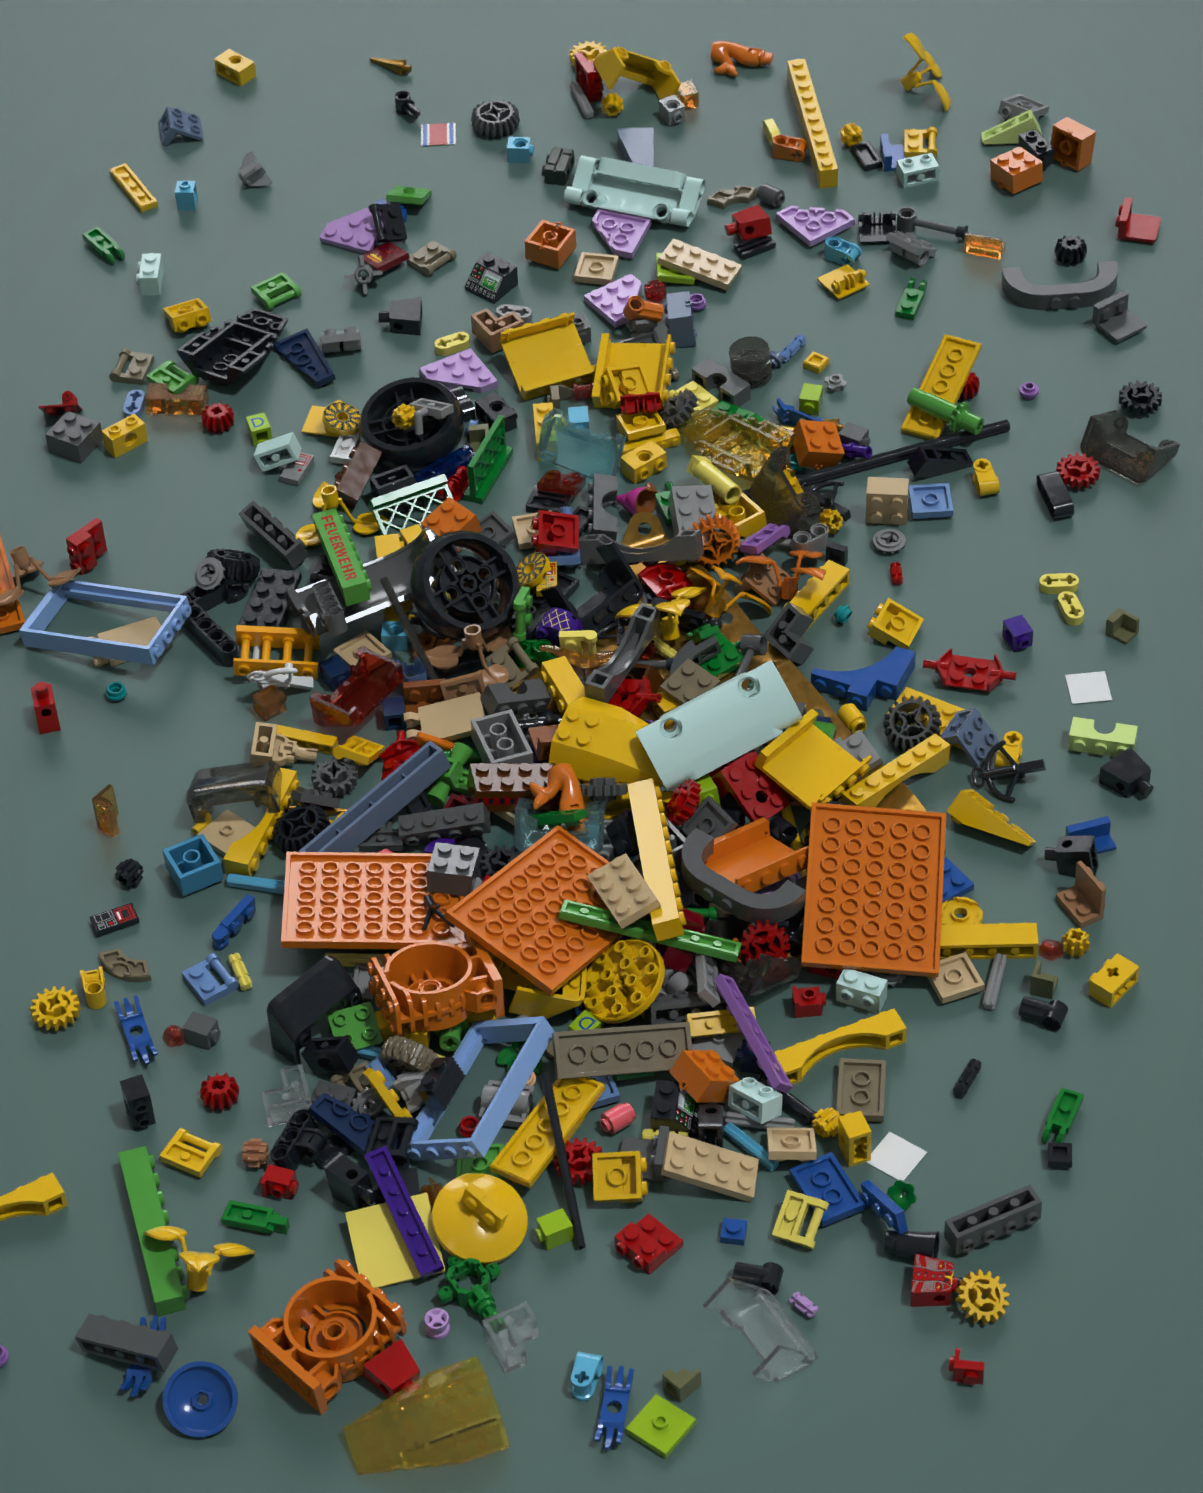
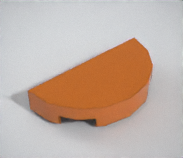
[416,731,454,751]

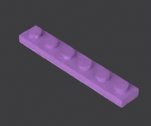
[714,974,793,1093]

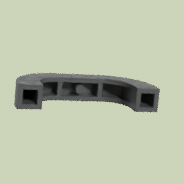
[1001,261,1118,310]
[681,828,806,924]

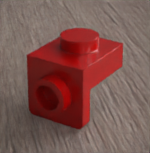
[949,1348,985,1385]

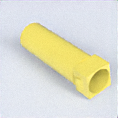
[686,455,742,504]

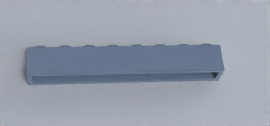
[299,741,451,852]

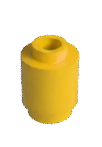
[837,703,867,734]

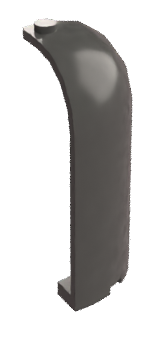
[284,527,439,637]

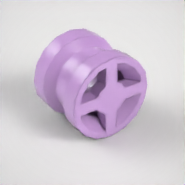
[424,1308,450,1340]

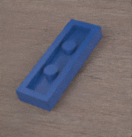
[861,1180,908,1234]

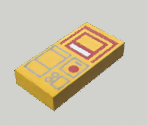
[536,562,557,596]

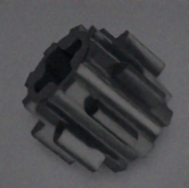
[115,858,144,888]

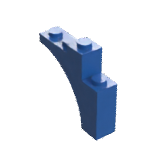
[811,646,916,712]

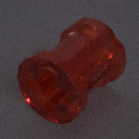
[574,382,593,401]

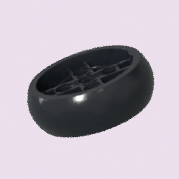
[358,377,464,473]
[410,531,520,641]

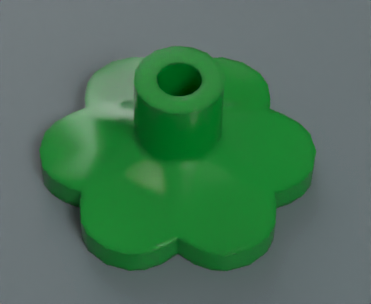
[887,1180,917,1210]

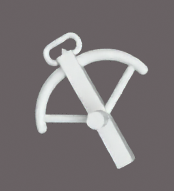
[246,663,314,691]

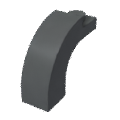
[670,635,722,676]

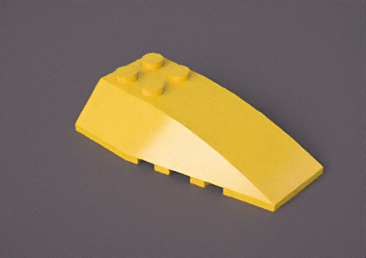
[549,696,664,787]

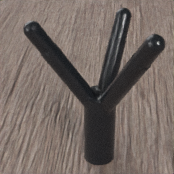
[422,895,455,930]

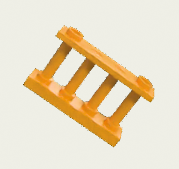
[233,625,320,680]

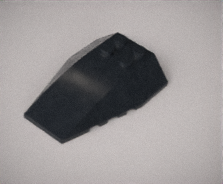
[177,308,288,386]

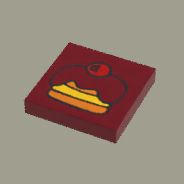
[358,242,410,272]

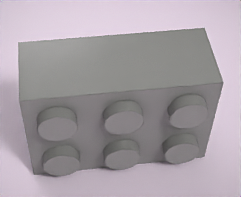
[668,485,720,547]
[471,709,533,764]

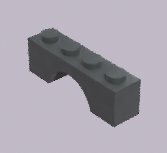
[587,474,618,541]

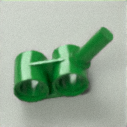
[512,639,556,668]

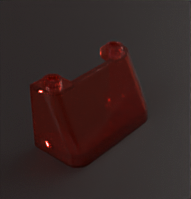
[309,647,404,727]

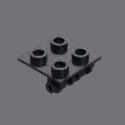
[858,211,897,244]

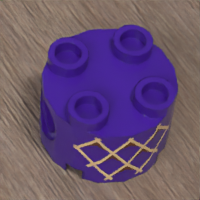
[535,607,583,655]

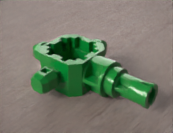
[436,1256,506,1332]

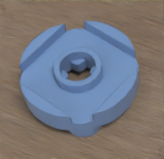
[366,1057,402,1099]

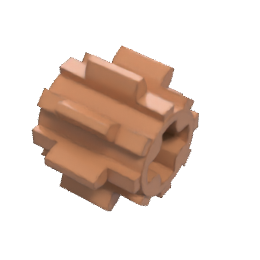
[242,1138,269,1168]

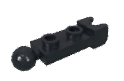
[650,597,723,631]

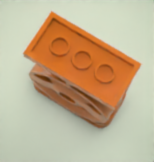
[366,934,505,1037]
[248,1259,407,1415]

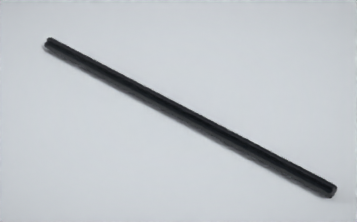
[742,419,1010,500]

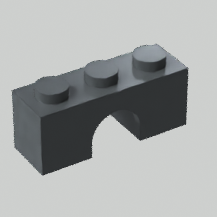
[692,358,750,407]
[480,678,552,715]

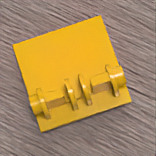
[817,264,870,299]
[301,400,346,437]

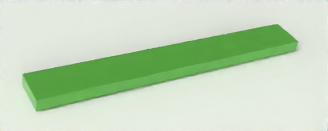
[558,900,742,963]

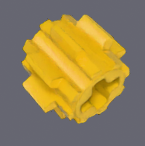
[602,93,623,117]
[840,123,863,147]
[392,403,416,430]
[817,509,843,534]
[1062,928,1090,958]
[812,1107,840,1138]

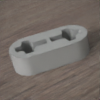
[496,304,532,324]

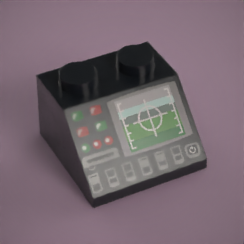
[465,253,518,304]
[650,1080,703,1139]

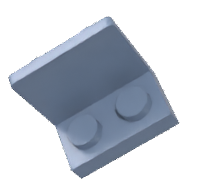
[158,106,204,146]
[940,708,998,767]

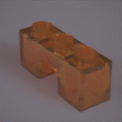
[145,383,209,415]

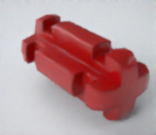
[890,562,903,585]

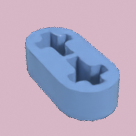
[123,389,146,418]

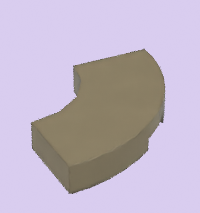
[707,186,757,209]
[98,948,152,982]

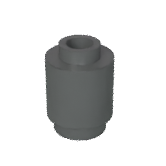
[756,184,785,208]

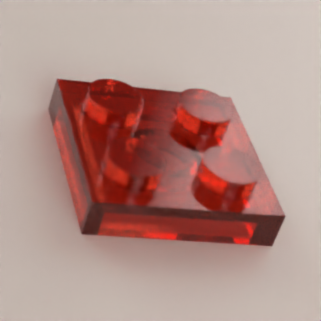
[537,470,586,496]

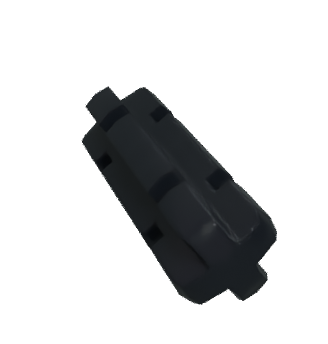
[953,1058,981,1098]

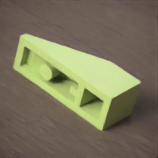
[981,110,1042,144]

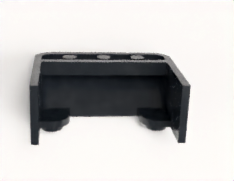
[540,542,644,633]
[267,955,363,1067]

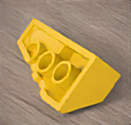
[704,484,767,538]
[947,789,1036,846]

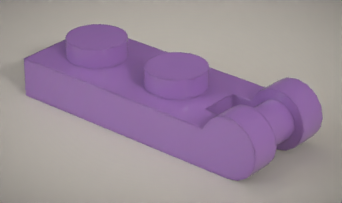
[740,523,790,555]

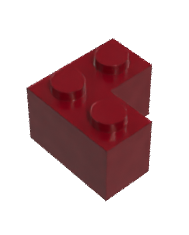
[660,907,706,974]

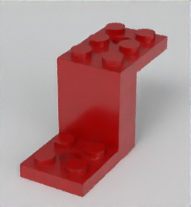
[709,749,790,822]

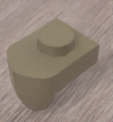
[547,385,574,414]

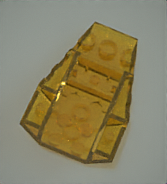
[677,407,795,482]
[342,1356,510,1475]

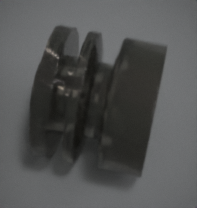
[729,336,773,389]

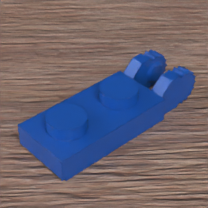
[212,894,256,951]

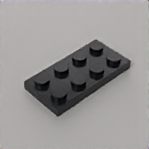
[239,568,302,627]

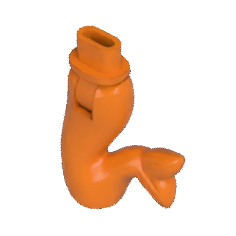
[711,41,773,77]
[529,763,589,837]

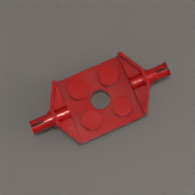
[638,562,696,609]
[923,648,1017,692]
[608,676,662,717]
[379,730,420,780]

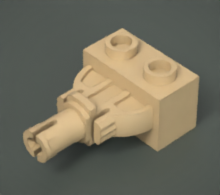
[249,722,317,773]

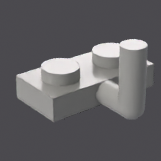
[410,398,454,435]

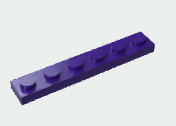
[364,1145,444,1279]

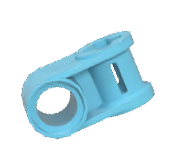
[824,236,862,267]
[571,1352,604,1401]

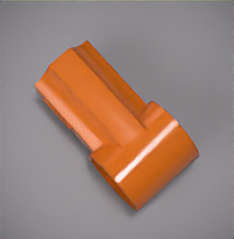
[623,296,664,322]

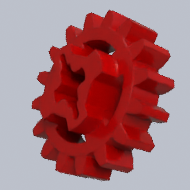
[1056,453,1100,489]
[666,779,701,826]
[740,919,790,970]
[553,1138,602,1185]

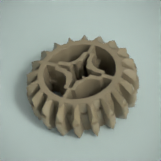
[380,1036,439,1075]

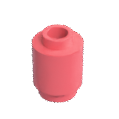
[600,1102,636,1134]

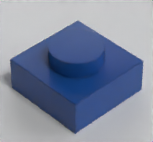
[720,1218,747,1246]

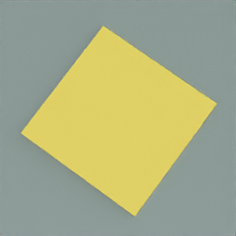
[345,1193,446,1289]

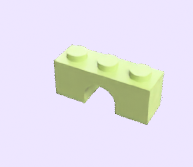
[1068,717,1138,757]

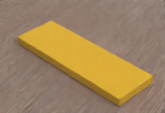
[901,334,982,440]
[490,1077,606,1188]

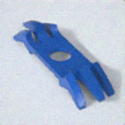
[772,398,836,426]
[114,995,158,1065]
[120,1316,166,1397]
[594,1366,634,1449]

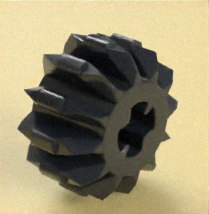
[1054,235,1087,266]

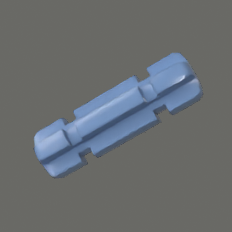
[780,334,806,363]

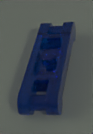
[414,445,476,483]

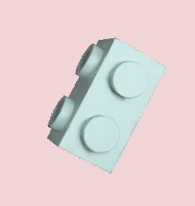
[896,153,939,188]
[136,253,164,296]
[254,432,302,472]
[836,969,887,1014]
[728,1077,783,1124]

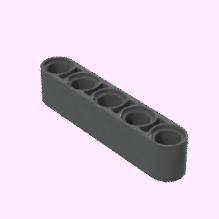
[312,581,348,635]

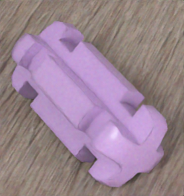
[789,1292,819,1318]

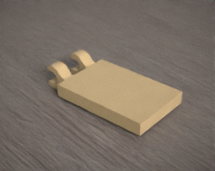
[88,616,170,667]
[403,692,485,741]

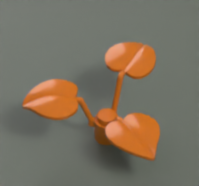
[736,550,826,599]

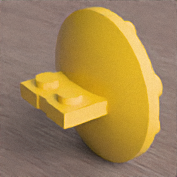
[583,939,665,1024]
[431,1173,528,1265]

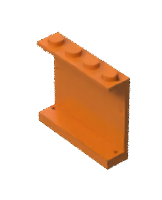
[704,817,809,893]

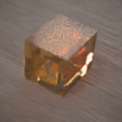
[675,80,699,110]
[252,685,287,722]

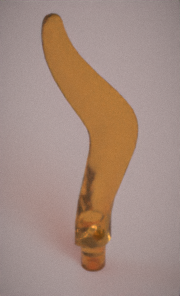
[539,645,616,669]

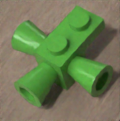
[426,742,474,807]

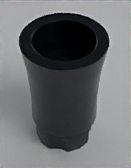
[884,1230,940,1259]

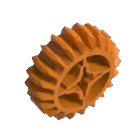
[688,513,741,569]

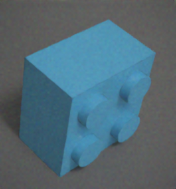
[162,833,224,896]

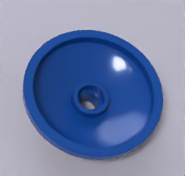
[163,1361,238,1437]

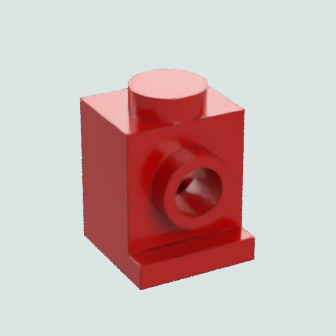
[792,986,826,1018]
[260,1164,299,1200]

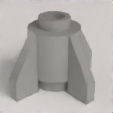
[238,151,272,186]
[344,255,383,294]
[624,306,658,338]
[393,1071,426,1114]

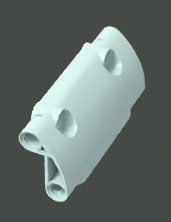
[564,155,705,227]
[636,660,803,791]

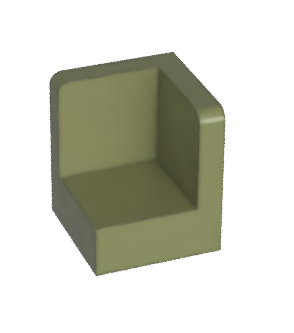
[468,424,489,456]
[1105,608,1140,644]
[1030,960,1059,999]
[662,1368,702,1403]

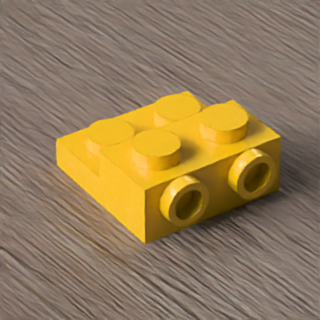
[163,298,212,333]
[600,363,652,409]
[616,407,666,441]
[866,598,924,649]
[592,1151,648,1203]

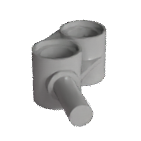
[773,523,828,558]

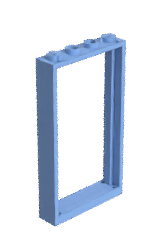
[19,580,191,665]
[407,1016,555,1161]

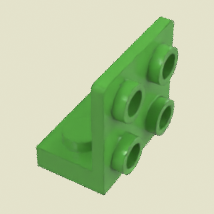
[327,1001,383,1051]

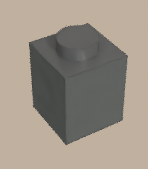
[839,422,870,446]
[182,1011,221,1050]

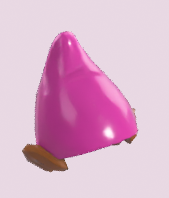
[616,482,657,525]

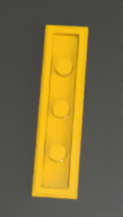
[109,163,158,213]

